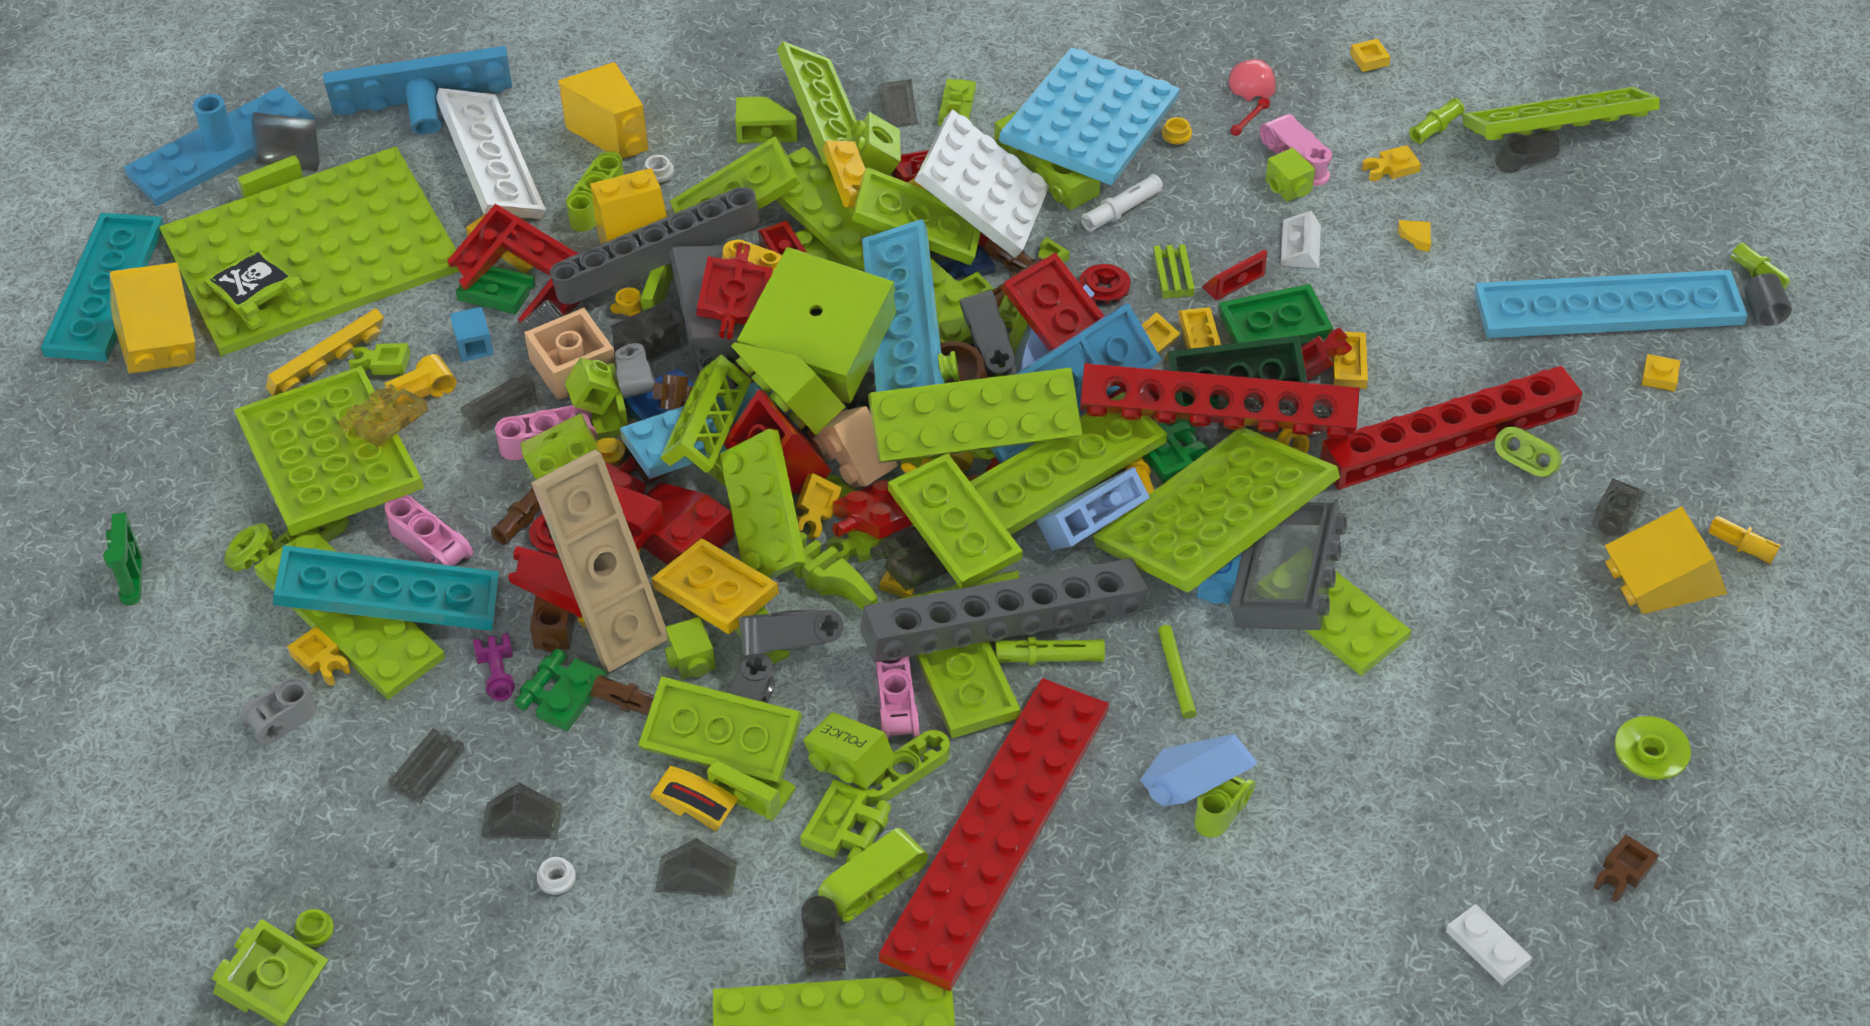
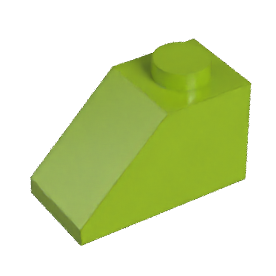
[735,97,798,143]

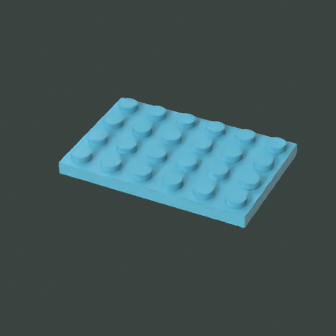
[999,47,1180,186]

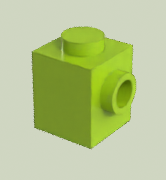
[1265,148,1315,202]
[565,357,619,415]
[664,617,716,680]

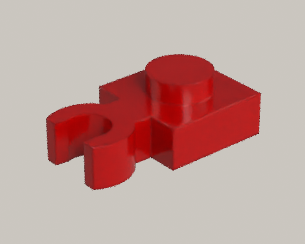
[1301,328,1352,381]

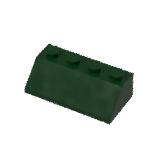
[1162,335,1308,410]

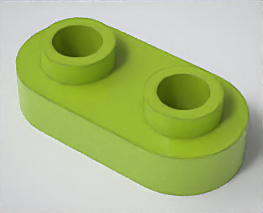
[1495,427,1562,477]

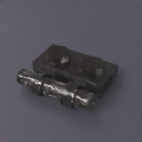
[870,526,948,591]

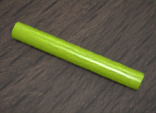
[1158,625,1197,719]

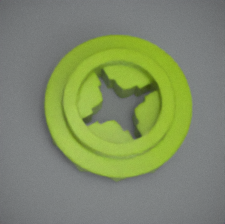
[224,523,273,572]

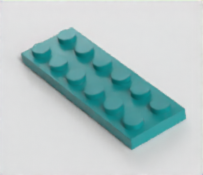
[41,212,164,361]
[273,545,499,631]

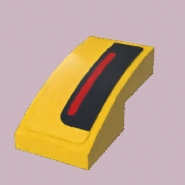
[650,766,738,831]

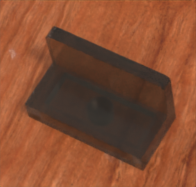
[461,373,538,434]

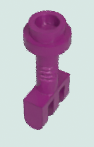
[473,632,515,701]

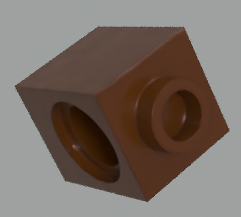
[530,595,575,652]

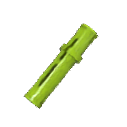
[995,637,1105,666]

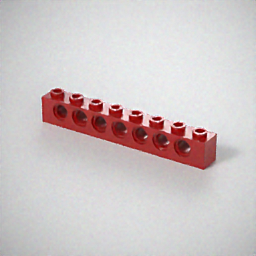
[1080,363,1360,439]
[1320,365,1583,490]

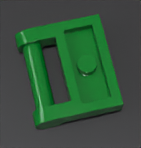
[103,512,142,606]

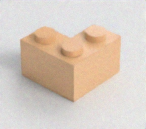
[806,406,898,488]

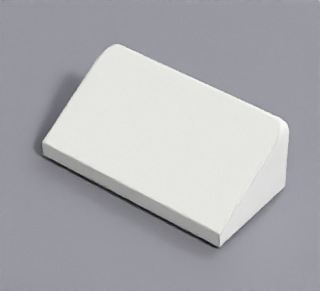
[1281,211,1321,268]

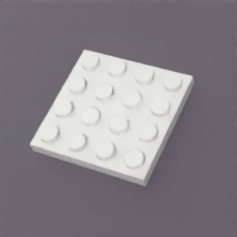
[915,109,1049,258]

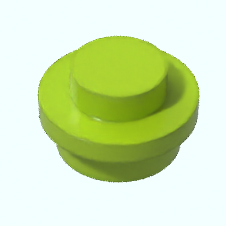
[294,909,334,947]

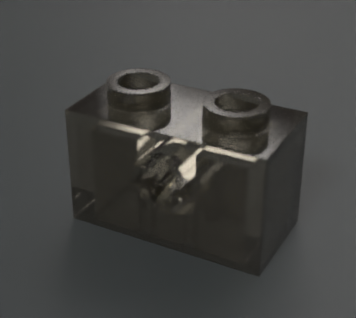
[611,300,688,363]

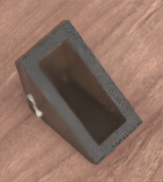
[877,79,918,128]
[481,782,562,840]
[655,838,737,897]

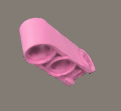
[1260,114,1332,186]
[495,404,597,460]
[384,495,473,566]
[876,656,920,739]

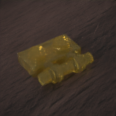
[338,384,428,447]

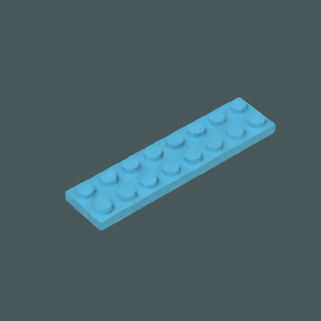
[862,219,945,392]
[1474,270,1748,338]

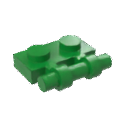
[1144,419,1210,484]
[514,649,607,732]

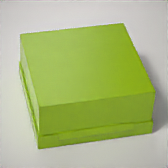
[737,247,896,403]

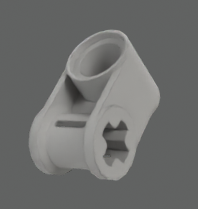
[615,343,655,399]
[240,678,317,746]

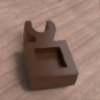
[1594,834,1659,902]

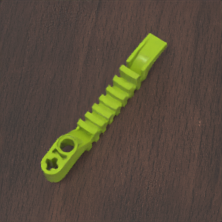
[708,455,878,611]

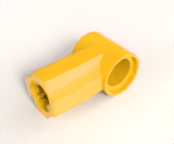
[384,354,457,408]

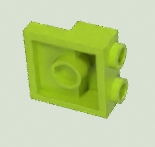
[211,919,329,1026]

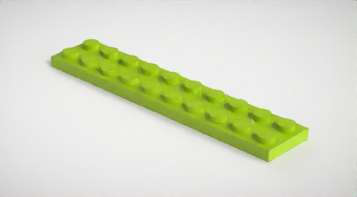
[775,147,973,345]

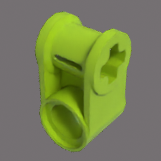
[1194,776,1256,837]

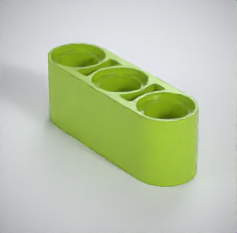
[566,151,624,232]
[818,828,928,923]

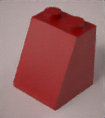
[723,389,832,494]

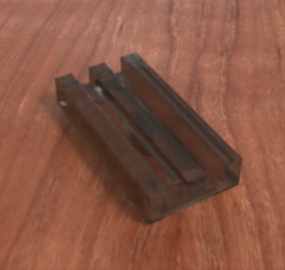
[388,728,465,804]

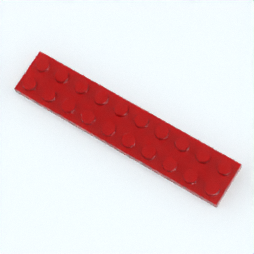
[879,678,1109,992]

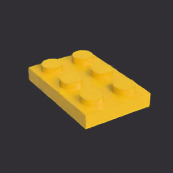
[651,538,779,634]

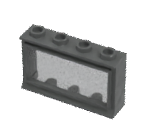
[1230,499,1347,630]

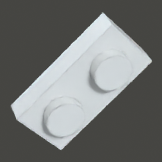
[1446,904,1533,986]

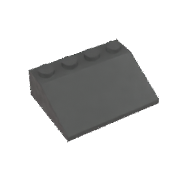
[669,246,745,359]

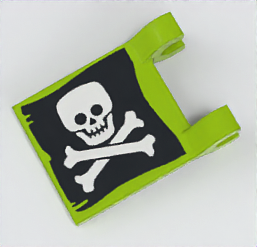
[204,249,308,330]

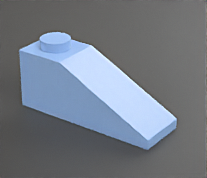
[1036,467,1150,550]
[1140,734,1257,807]

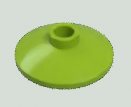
[1614,716,1691,780]

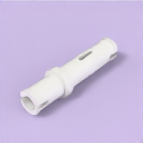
[1081,174,1163,232]

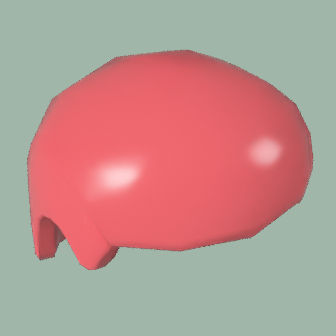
[1228,59,1276,101]

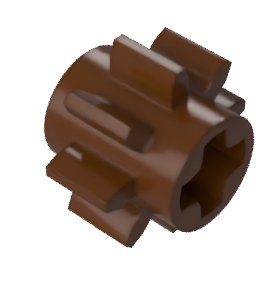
[653,374,693,410]

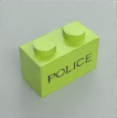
[803,712,896,788]

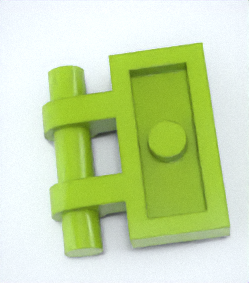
[800,780,892,863]

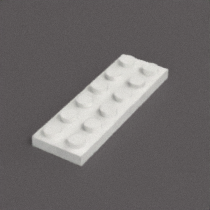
[436,88,546,219]

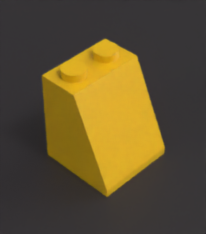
[558,62,649,159]
[590,168,671,264]
[110,262,195,374]
[1604,506,1727,615]

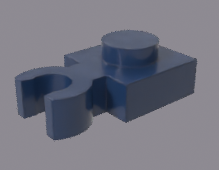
[937,245,995,280]

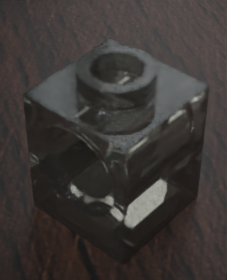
[1591,478,1646,538]

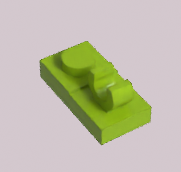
[938,78,976,126]

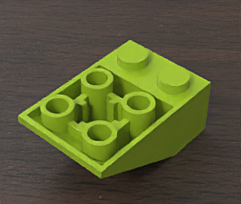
[731,342,846,435]

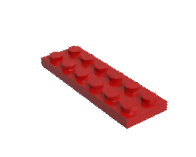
[1001,252,1159,421]

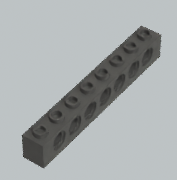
[860,558,1148,662]

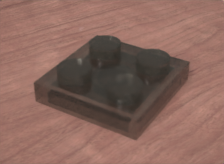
[251,112,320,172]

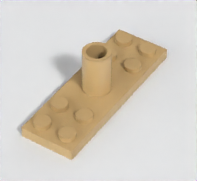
[531,450,667,672]

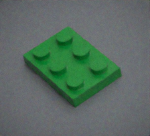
[1218,284,1334,344]

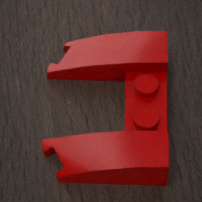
[447,203,582,322]
[508,485,664,618]

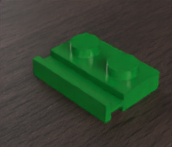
[456,266,536,315]

